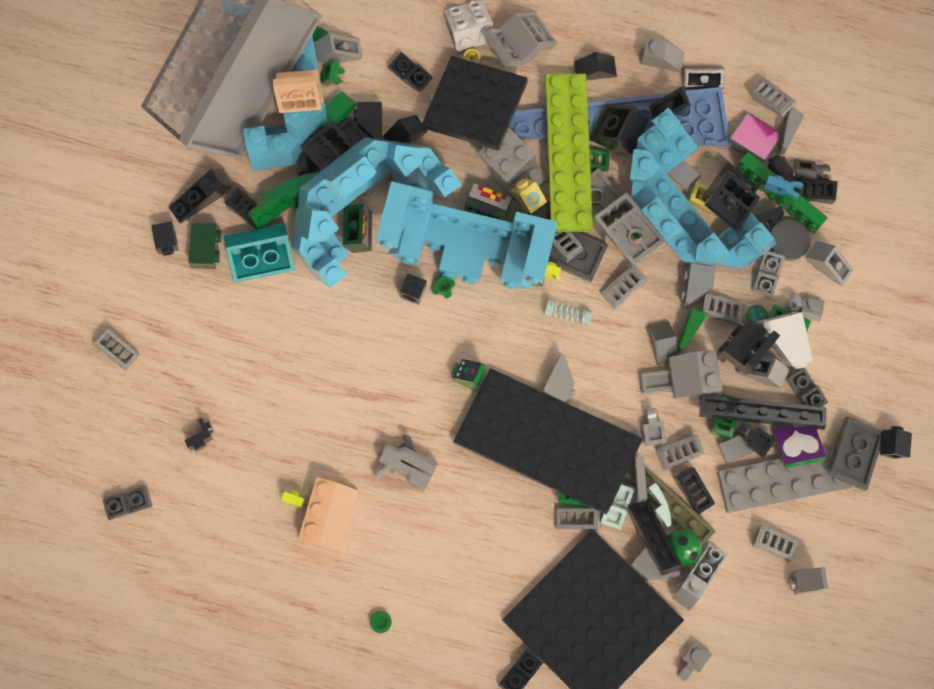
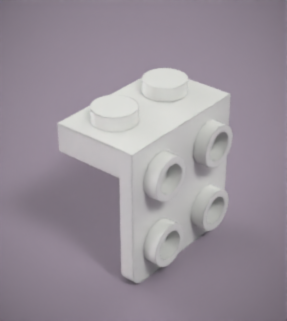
[444,0,494,52]

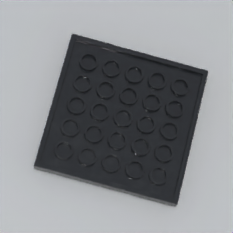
[502,529,684,689]

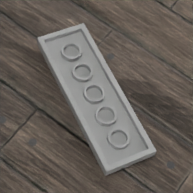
[718,448,852,513]

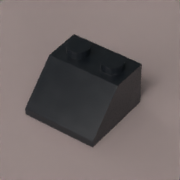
[589,104,649,155]

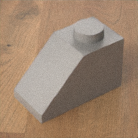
[314,33,363,63]
[641,37,685,72]
[806,241,854,286]
[543,354,576,403]
[736,356,789,388]
[789,567,828,595]

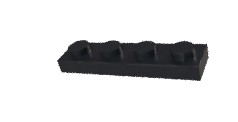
[628,500,682,576]

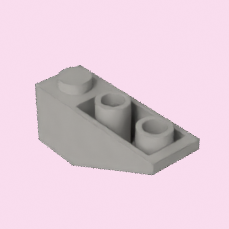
[672,543,727,611]

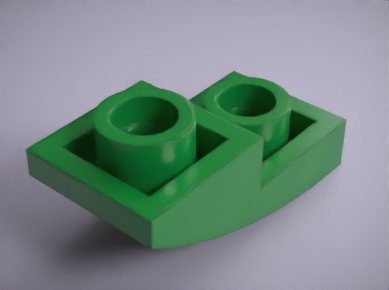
[320,92,357,130]

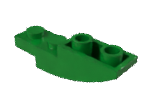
[248,172,319,229]

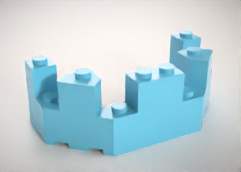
[221,0,327,172]
[630,108,777,270]
[291,137,462,288]
[376,182,558,290]

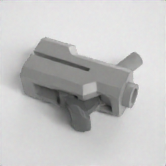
[373,435,437,491]

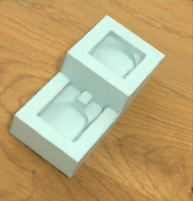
[601,483,635,530]
[647,483,671,529]

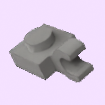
[786,294,825,322]
[642,408,667,446]
[678,642,712,681]

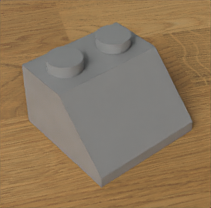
[668,350,722,399]

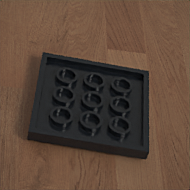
[421,56,528,151]

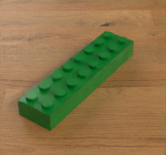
[736,152,828,234]

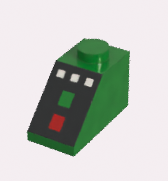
[451,359,486,391]

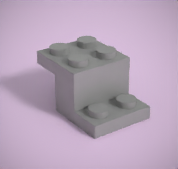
[483,12,558,67]
[477,128,549,206]

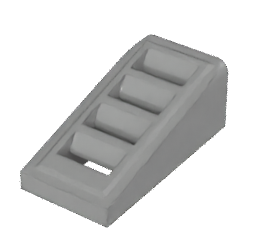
[750,78,796,117]
[779,108,804,155]
[552,232,584,263]
[601,265,647,309]
[701,293,745,324]
[93,328,140,370]
[656,434,705,470]
[556,508,601,530]
[752,525,800,562]

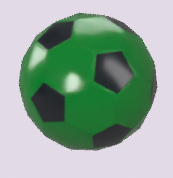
[667,528,703,566]

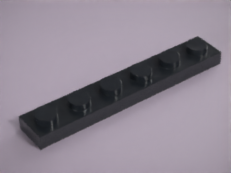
[699,394,826,430]

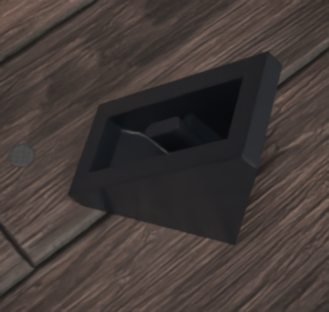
[574,52,617,80]
[382,115,428,143]

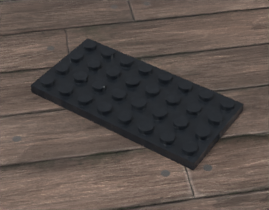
[453,368,643,515]

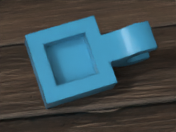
[763,175,803,199]

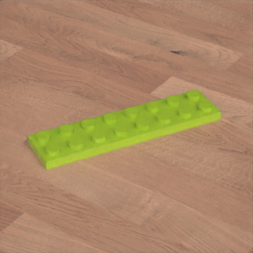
[545,73,593,232]

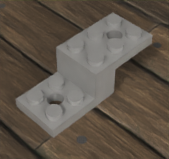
[591,168,666,267]

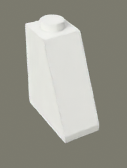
[756,312,813,369]

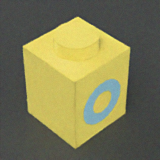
[511,178,547,214]

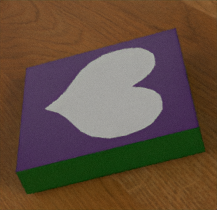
[772,426,826,469]

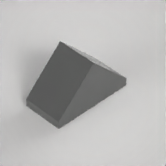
[648,321,678,366]

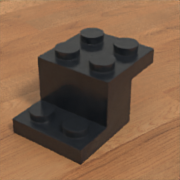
[300,117,368,172]
[704,162,760,231]
[717,318,780,375]

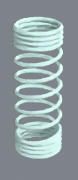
[544,299,592,327]

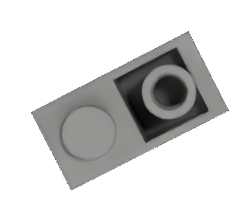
[680,263,716,308]
[630,547,681,581]

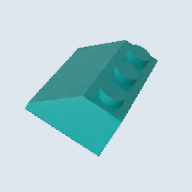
[224,223,295,283]

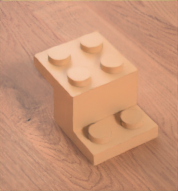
[273,70,324,113]

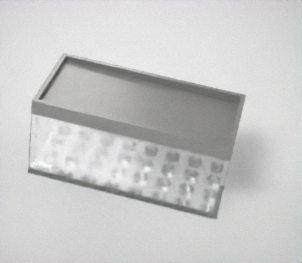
[141,0,323,159]

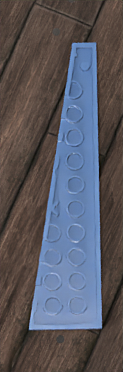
[509,87,731,147]

